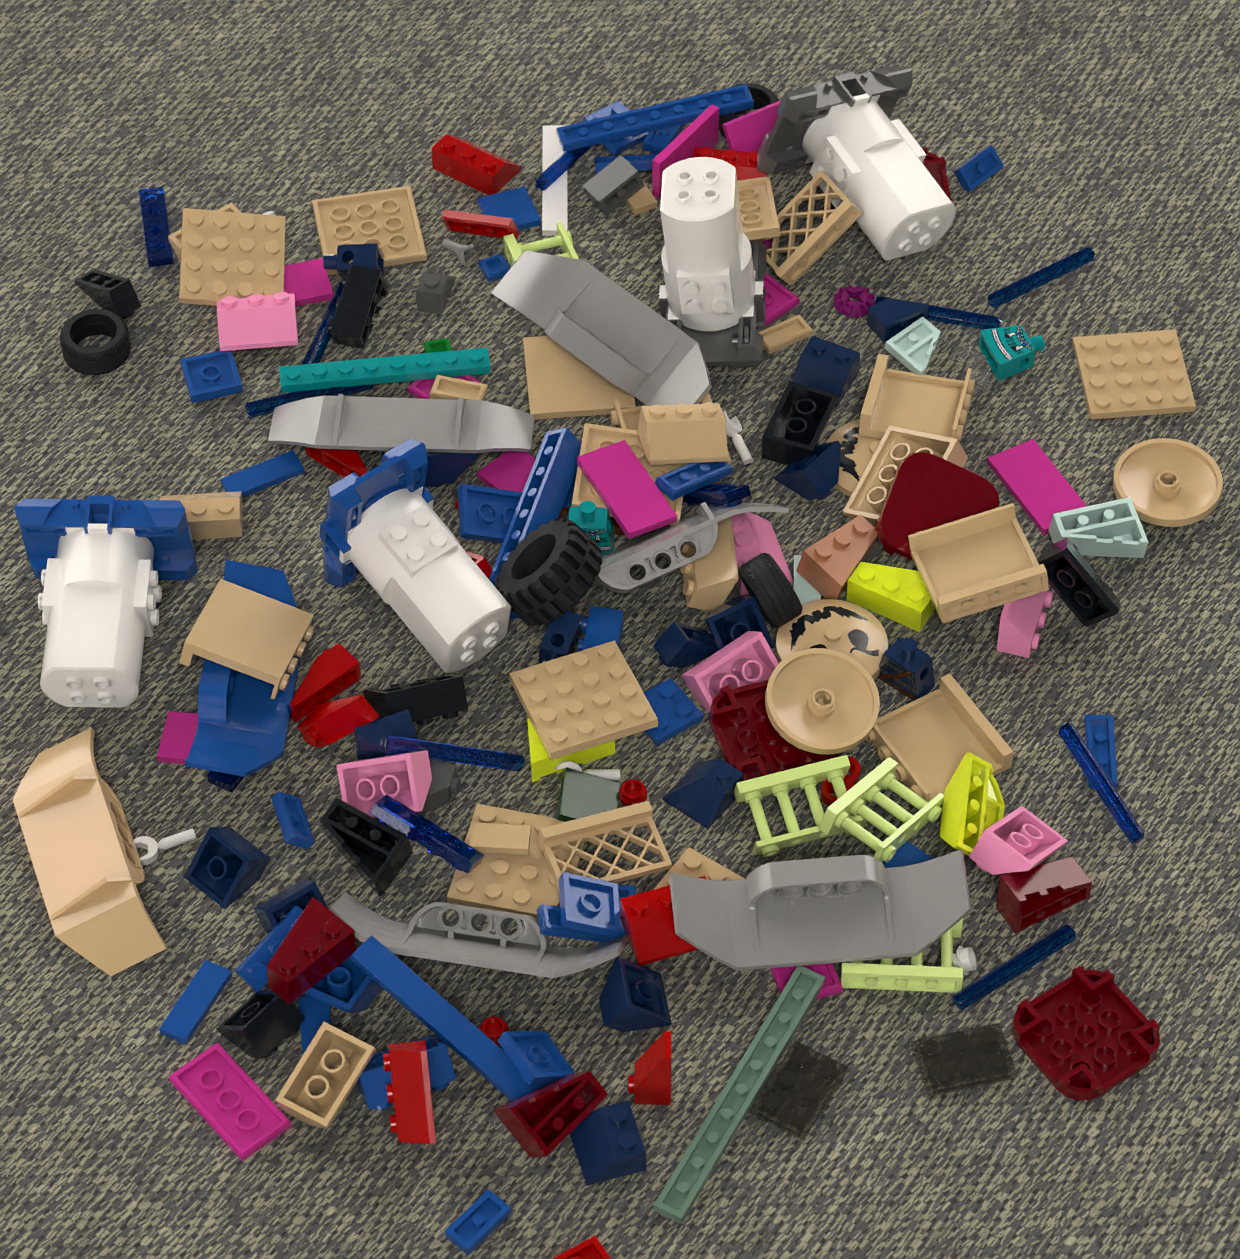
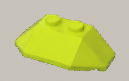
[939,752,1005,856]

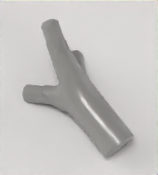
[442,238,475,265]

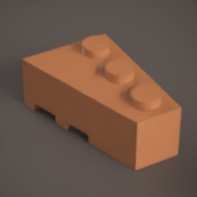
[796,515,878,600]

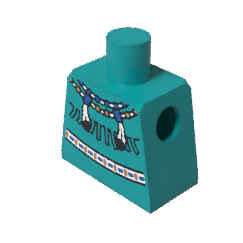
[979,325,1045,381]
[567,501,615,555]

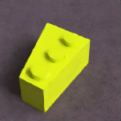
[846,562,935,632]
[527,718,615,782]

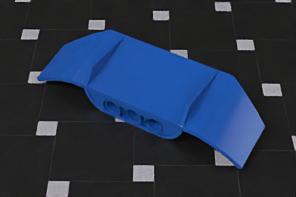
[185,560,300,777]

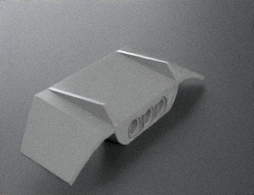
[491,250,712,406]
[268,394,535,454]
[596,502,789,593]
[669,850,972,971]
[329,891,628,978]

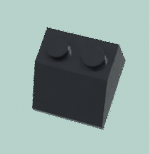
[216,990,306,1059]

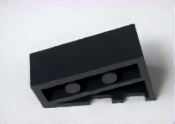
[328,265,388,349]
[363,674,468,725]
[320,798,413,897]

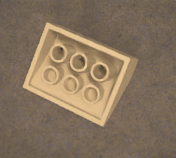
[843,425,968,528]

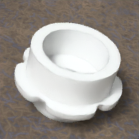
[952,946,977,975]

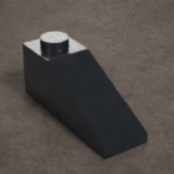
[74,269,141,319]

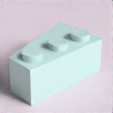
[1048,497,1149,558]

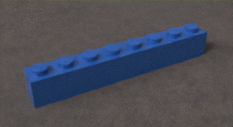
[489,427,581,620]

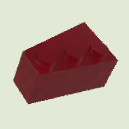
[996,857,1092,934]
[267,897,356,1005]
[493,1071,608,1158]

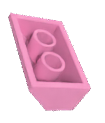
[217,292,298,351]
[731,512,793,595]
[997,584,1054,658]
[682,631,779,713]
[337,750,432,818]
[969,806,1068,875]

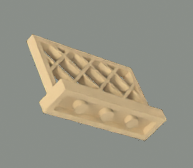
[751,170,863,286]
[536,801,672,889]

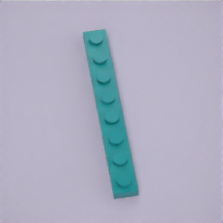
[279,347,491,393]

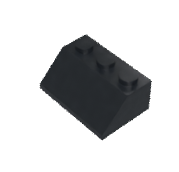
[762,381,839,465]
[1037,538,1120,627]

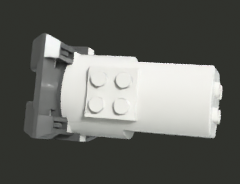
[757,65,956,261]
[659,157,767,368]

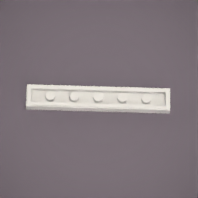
[542,125,568,236]

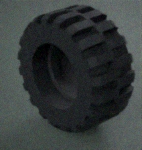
[496,518,602,626]

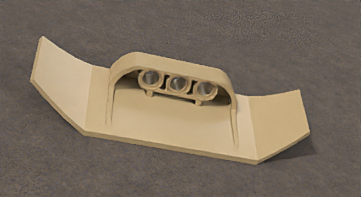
[13,727,167,976]

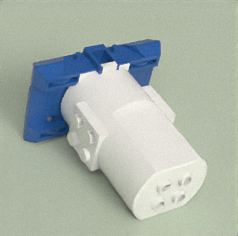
[319,439,512,673]
[14,495,198,708]

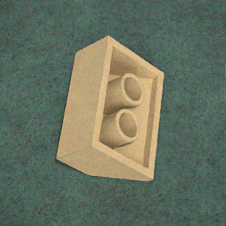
[637,403,728,465]
[159,491,243,540]
[680,516,739,612]
[275,1022,376,1129]

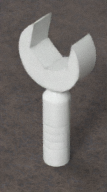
[723,410,753,465]
[554,760,620,788]
[134,828,196,865]

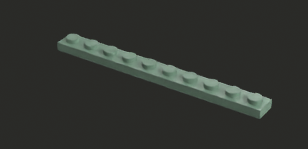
[654,966,825,1224]

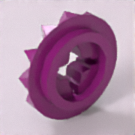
[834,284,875,317]

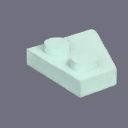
[885,316,941,374]

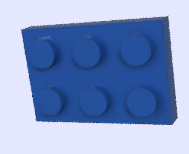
[457,484,522,543]

